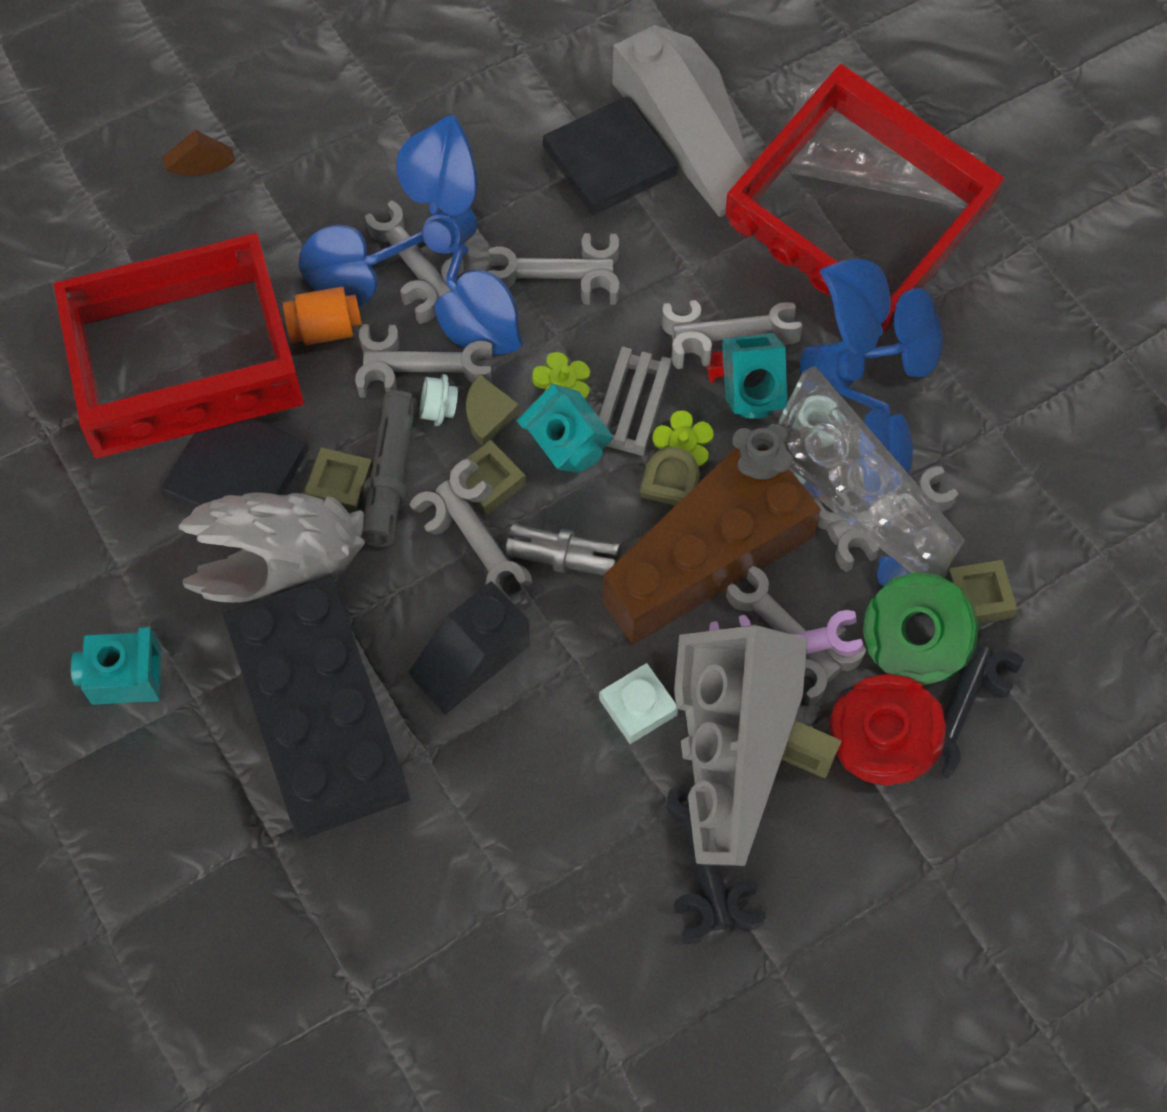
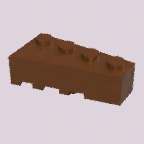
[602,427,821,645]

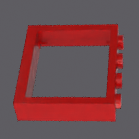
[725,63,1005,333]
[53,233,305,459]

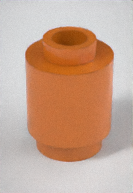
[283,286,362,346]

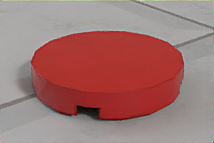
[829,674,946,786]

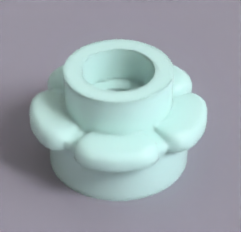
[419,374,458,426]

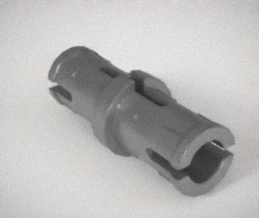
[506,523,621,575]

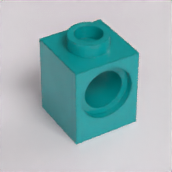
[722,333,787,419]

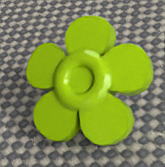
[532,352,590,400]
[652,411,714,468]

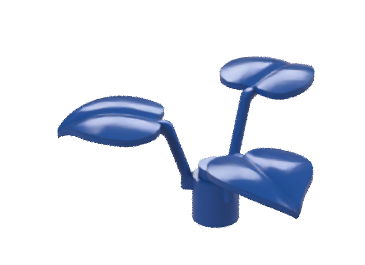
[299,114,523,355]
[800,259,943,507]

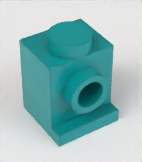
[516,384,614,473]
[71,628,162,705]

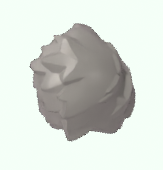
[179,493,365,603]

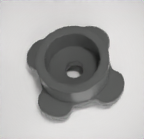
[732,424,793,479]

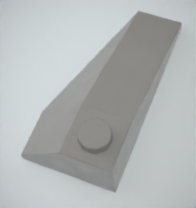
[612,25,752,217]
[674,625,807,866]

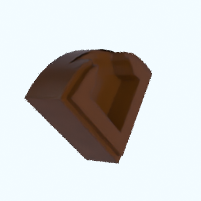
[162,129,235,176]

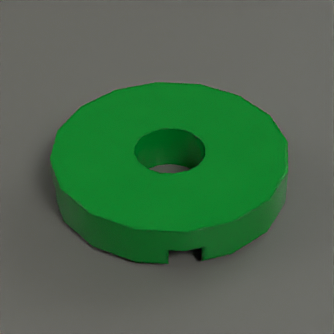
[863,572,979,685]

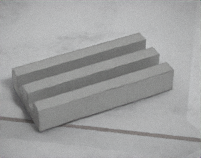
[599,347,672,456]

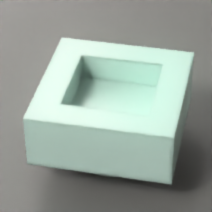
[599,663,678,744]

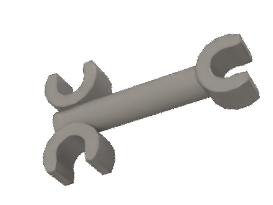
[365,201,464,324]
[488,234,619,305]
[661,300,802,369]
[355,324,493,398]
[409,459,532,600]
[814,467,958,572]
[726,566,867,706]

